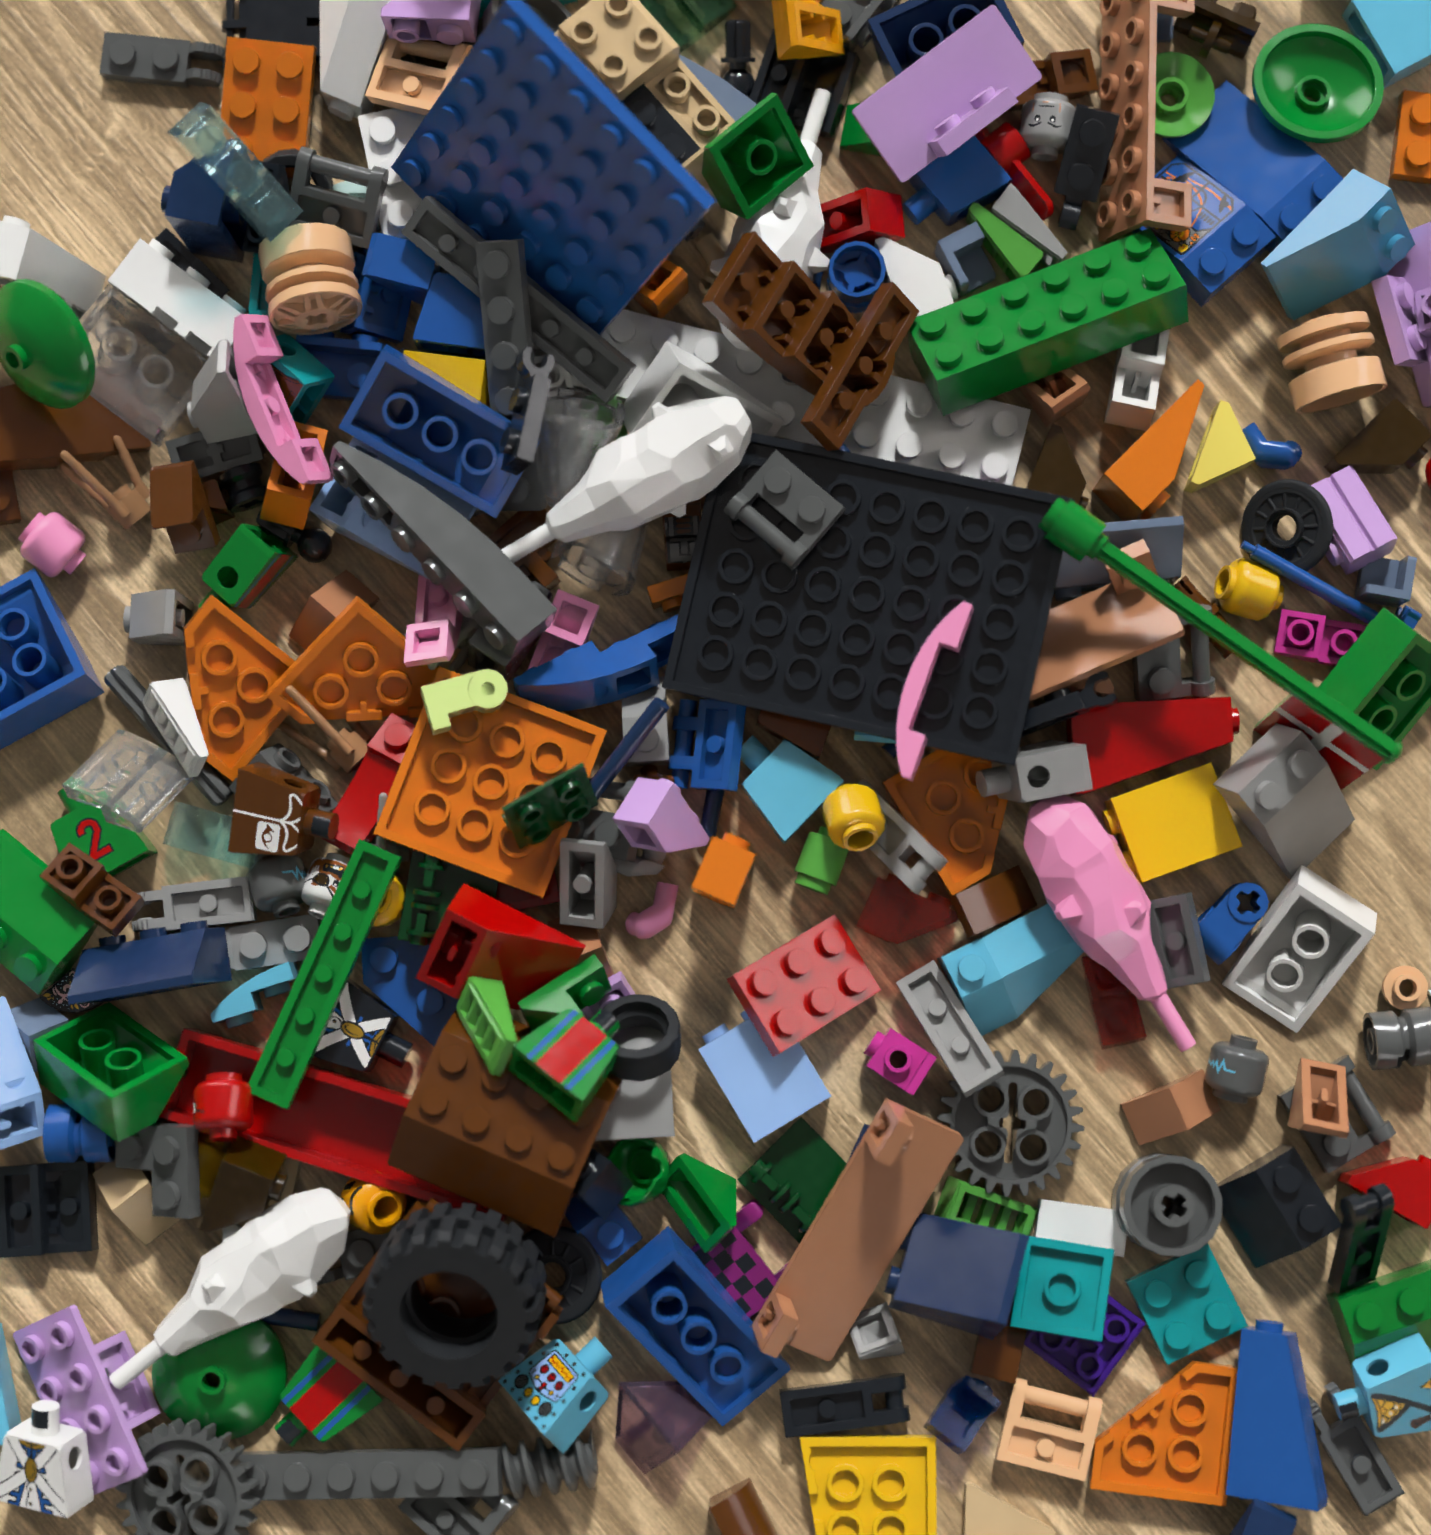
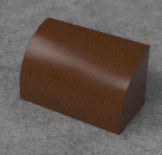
[709,1477,778,1535]

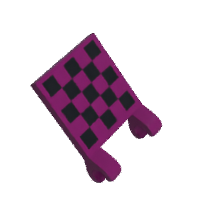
[690,1199,789,1318]

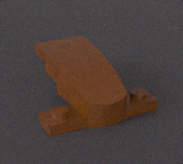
[701,231,919,451]
[0,363,152,526]

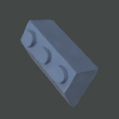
[1054,516,1184,601]

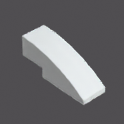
[1104,329,1170,431]

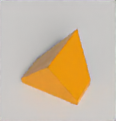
[772,0,845,60]

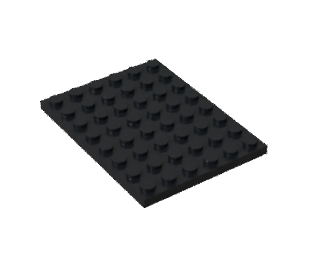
[662,432,1075,766]

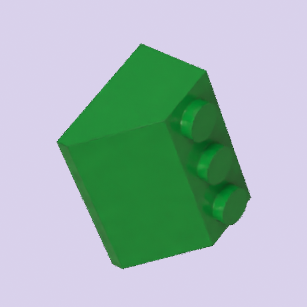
[1318,607,1431,771]
[0,829,98,995]
[33,1002,189,1142]
[1326,1259,1431,1368]

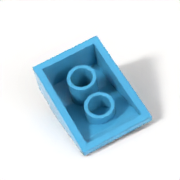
[1261,169,1415,321]

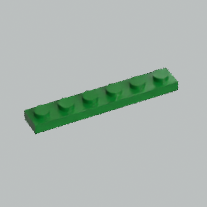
[248,839,403,1109]

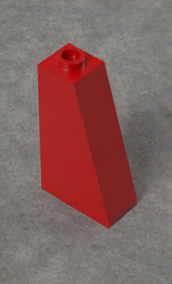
[1065,697,1240,797]

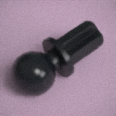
[721,20,755,98]
[256,508,332,563]

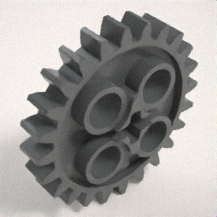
[937,1049,1084,1197]
[115,1418,261,1535]

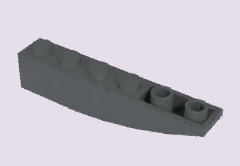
[329,441,557,658]

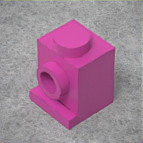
[863,1028,937,1096]

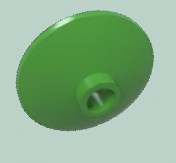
[1155,52,1215,138]

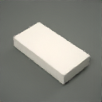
[1034,1198,1127,1257]

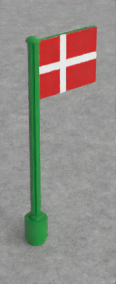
[1038,497,1403,790]

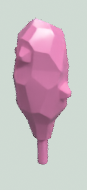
[1023,795,1196,1052]

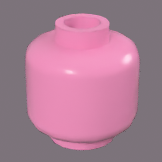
[18,512,87,577]

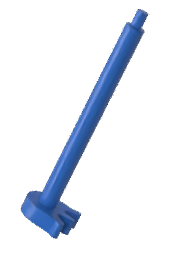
[1240,540,1422,629]

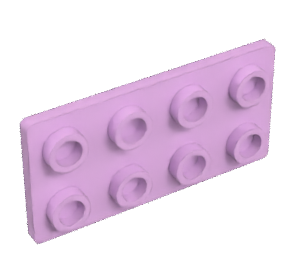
[852,5,1042,182]
[1371,221,1431,408]
[13,1305,161,1495]

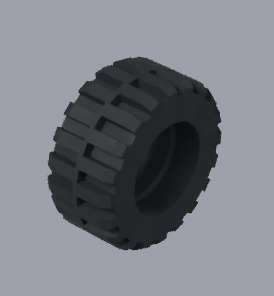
[362,1202,547,1389]

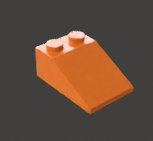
[1092,379,1205,521]

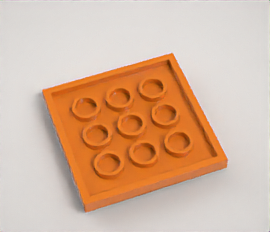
[373,666,607,899]

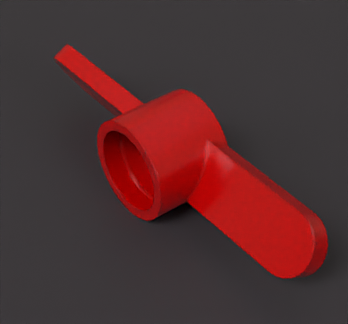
[974,122,1054,221]

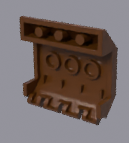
[387,1009,623,1238]
[311,1198,563,1451]

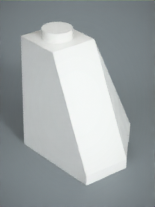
[320,0,391,121]

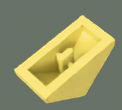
[1184,400,1256,493]

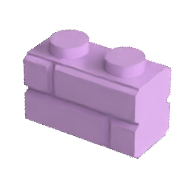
[1311,465,1398,575]

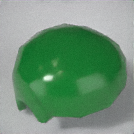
[606,1138,670,1207]

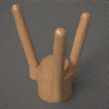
[59,435,150,530]
[278,685,372,774]

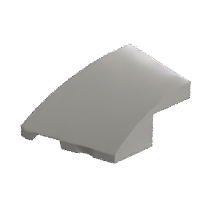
[595,1001,675,1141]

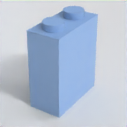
[698,1011,831,1143]

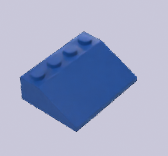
[0,568,105,750]

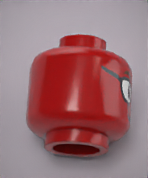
[193,1072,254,1142]

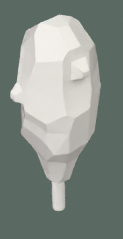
[710,88,831,351]
[501,396,752,563]
[109,1188,351,1390]

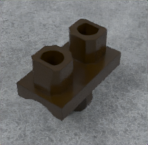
[1173,0,1260,60]

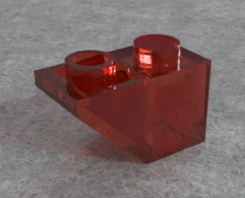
[854,873,958,945]

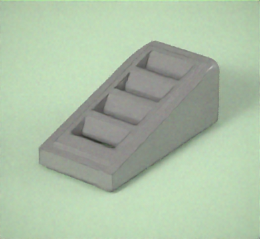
[990,183,1068,267]

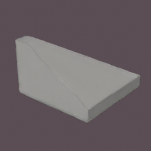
[849,1302,905,1360]

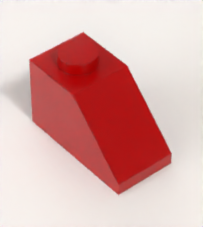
[820,187,905,254]
[1337,1154,1431,1229]

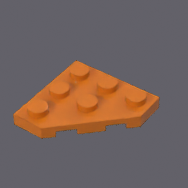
[183,594,295,782]
[267,596,439,724]
[882,749,1008,896]
[1088,1361,1238,1507]

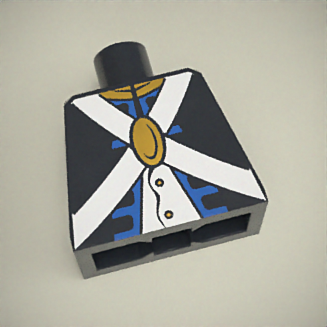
[313,978,413,1073]

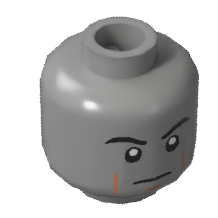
[1019,92,1075,161]

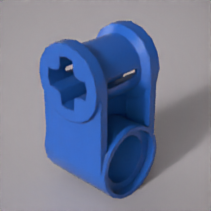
[1198,882,1269,966]

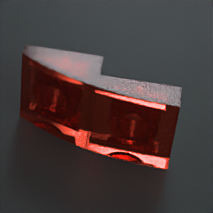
[1081,956,1147,1050]

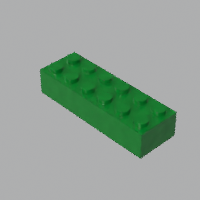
[907,228,1189,416]

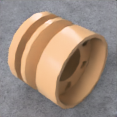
[258,223,363,335]
[1276,311,1388,414]

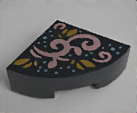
[40,968,104,1012]

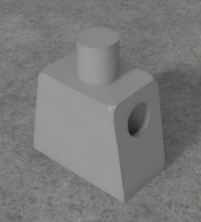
[976,740,1093,803]

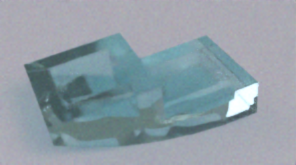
[163,801,259,868]

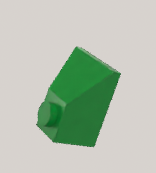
[702,92,814,220]

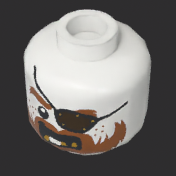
[301,853,350,920]

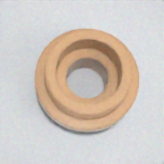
[1382,966,1428,1010]

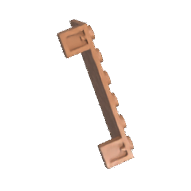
[1096,0,1195,242]
[1030,539,1185,702]
[752,1098,964,1362]

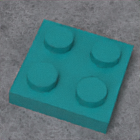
[1010,1235,1115,1342]
[1125,1243,1248,1365]

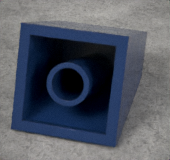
[884,1213,1029,1340]

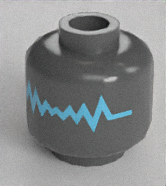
[247,854,306,918]
[1205,1034,1269,1104]

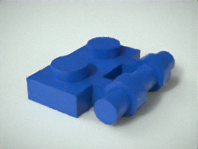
[668,699,746,792]

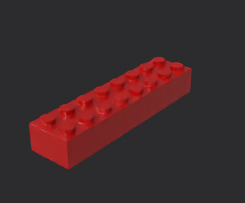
[159,1028,507,1222]

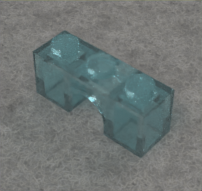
[167,102,303,242]

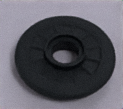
[1241,479,1333,577]
[521,1226,602,1325]

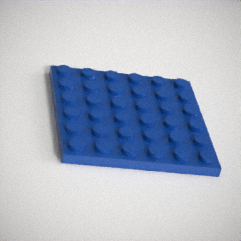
[391,0,716,336]

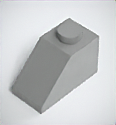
[187,339,258,444]
[123,589,193,646]
[622,676,670,767]
[560,838,617,929]

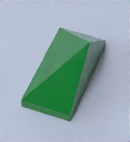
[662,1153,737,1253]

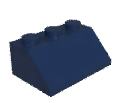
[867,0,1025,83]
[161,137,249,263]
[67,920,232,1005]

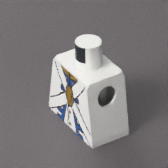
[0,1400,94,1519]

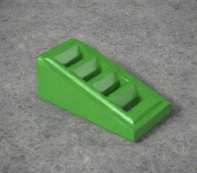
[965,202,1044,281]
[456,976,517,1076]
[934,1175,1038,1236]

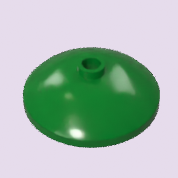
[1252,24,1384,144]
[0,279,95,409]
[152,1319,288,1440]

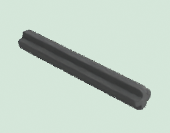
[104,665,233,806]

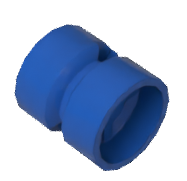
[826,241,886,313]
[43,1104,115,1162]

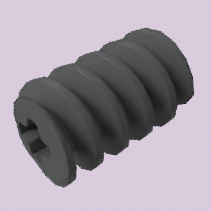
[501,1429,598,1500]

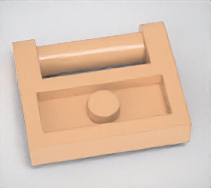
[365,35,473,115]
[995,1378,1102,1482]

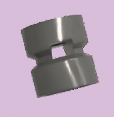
[1363,1007,1431,1070]

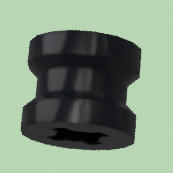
[218,463,267,513]

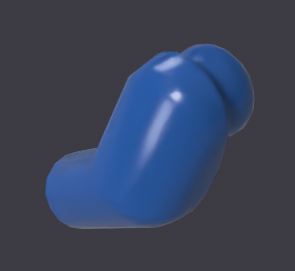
[1242,422,1302,470]

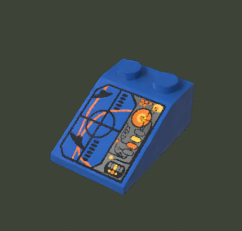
[1132,154,1276,307]

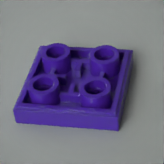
[1024,1296,1146,1396]

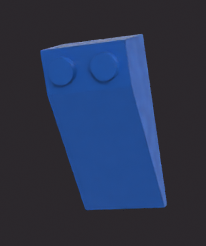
[1162,80,1343,253]
[338,344,541,518]
[601,1226,791,1427]

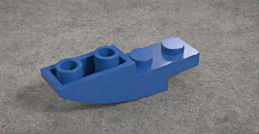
[513,614,678,712]

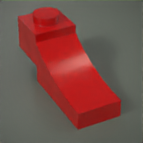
[321,713,416,855]

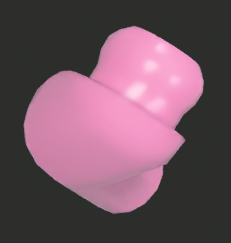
[625,882,679,939]

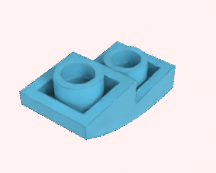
[210,962,299,1029]

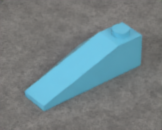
[937,904,1084,1036]

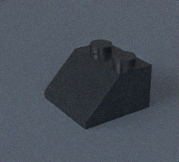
[1217,1144,1341,1268]

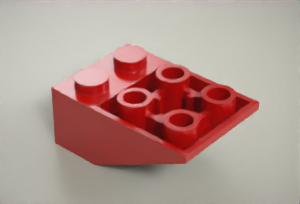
[416,883,586,1011]

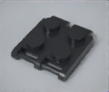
[222,0,320,70]

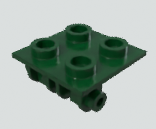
[501,762,598,849]
[398,851,499,946]
[737,1117,847,1244]

